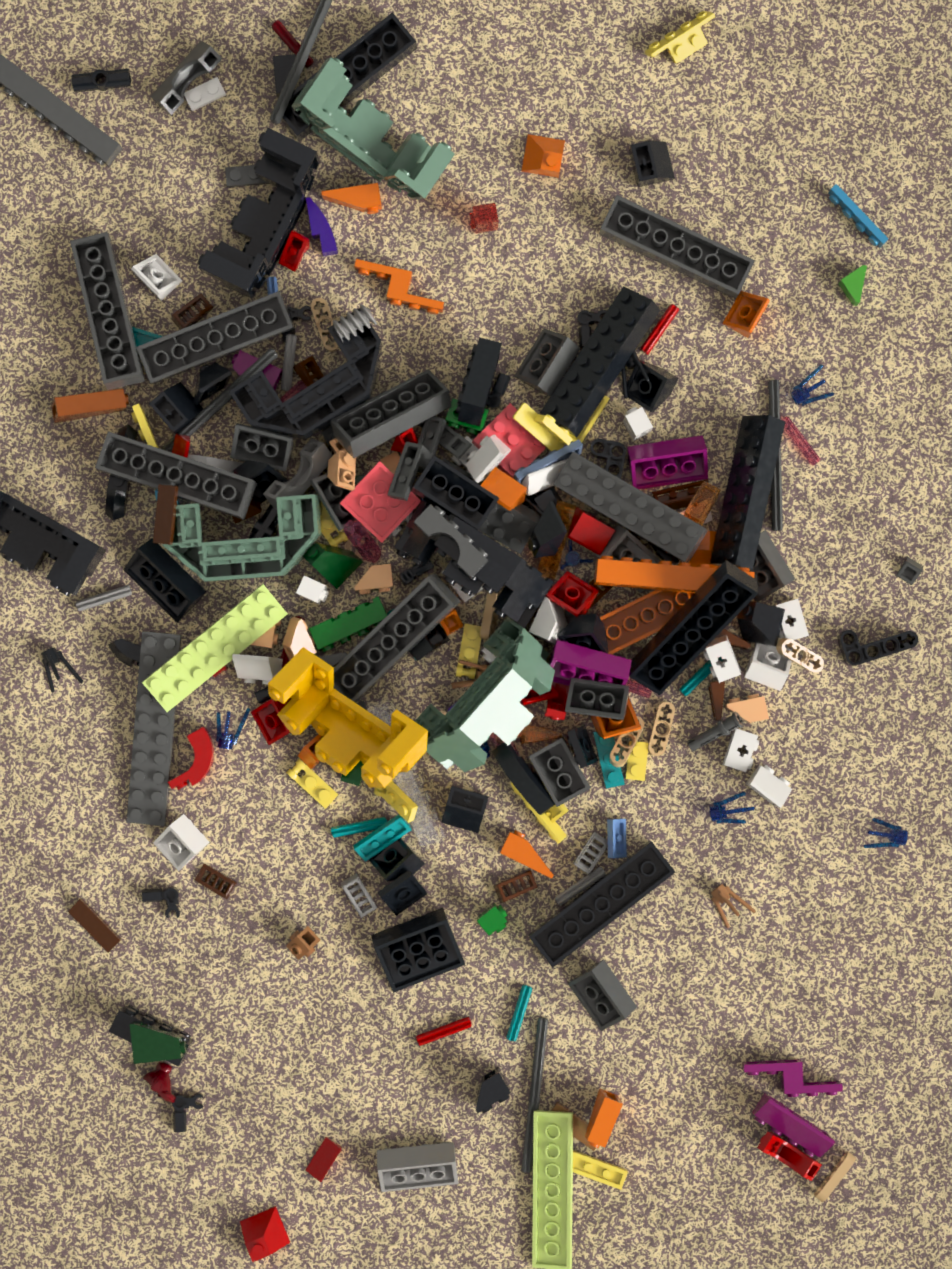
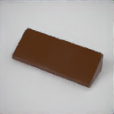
[652,479,713,510]
[153,484,178,545]
[68,898,122,953]

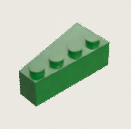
[309,596,387,652]

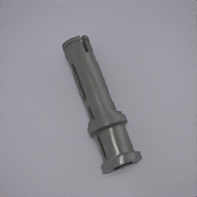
[687,711,744,752]

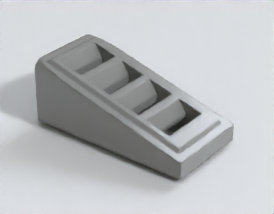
[573,832,608,874]
[340,873,377,918]

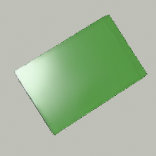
[838,265,867,306]

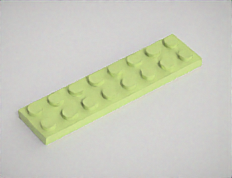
[142,584,287,712]
[532,1110,573,1269]

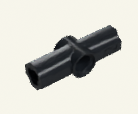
[71,69,131,93]
[248,504,278,539]

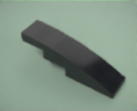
[492,742,555,815]

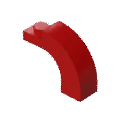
[545,682,570,720]
[168,727,214,790]
[757,1131,822,1181]

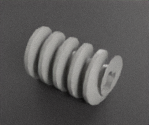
[333,304,377,344]

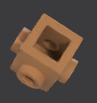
[286,926,320,960]

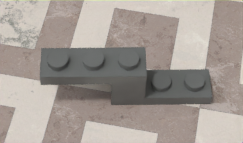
[387,417,447,501]

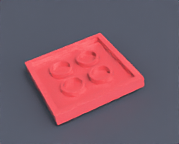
[472,403,546,479]
[340,461,421,543]

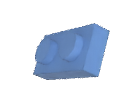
[607,819,627,858]

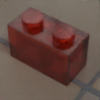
[469,203,499,234]

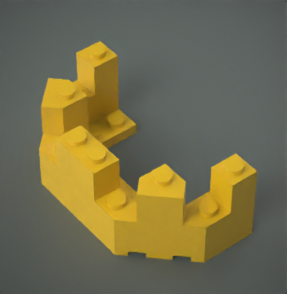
[268,647,428,788]

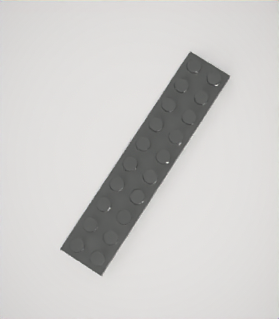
[127,631,182,826]

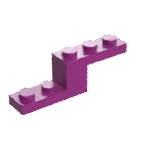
[742,1059,843,1097]

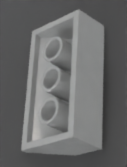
[377,1142,459,1192]

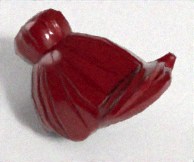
[142,1062,176,1103]

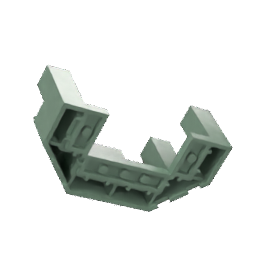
[292,57,455,200]
[162,494,322,582]
[415,617,555,772]

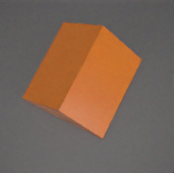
[722,291,770,338]
[480,467,527,511]

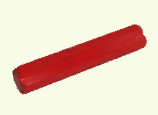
[640,304,679,355]
[416,1017,472,1046]

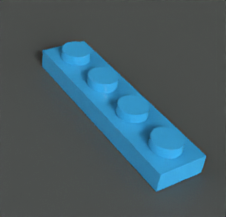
[828,184,888,248]

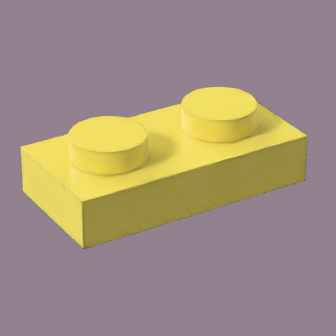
[625,741,649,781]

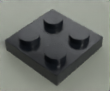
[567,725,598,768]
[378,870,428,916]

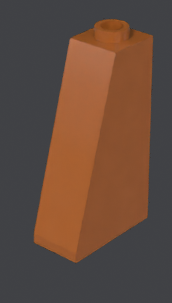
[51,389,129,424]

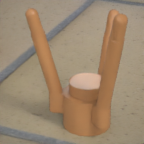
[451,660,488,689]
[711,884,756,928]

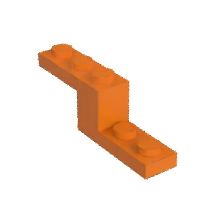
[354,259,444,315]

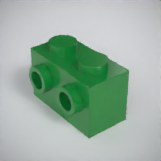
[445,398,489,436]
[477,903,507,936]

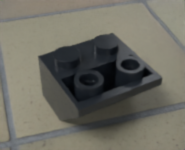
[629,141,675,187]
[149,382,203,435]
[441,786,489,833]
[475,1067,511,1114]

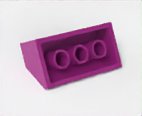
[627,435,708,490]
[549,640,632,686]
[752,1092,836,1158]

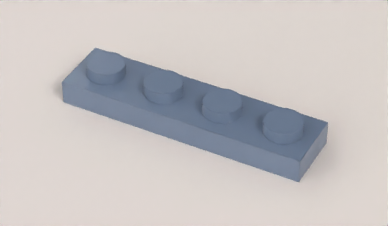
[514,439,583,484]

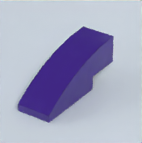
[306,197,338,256]

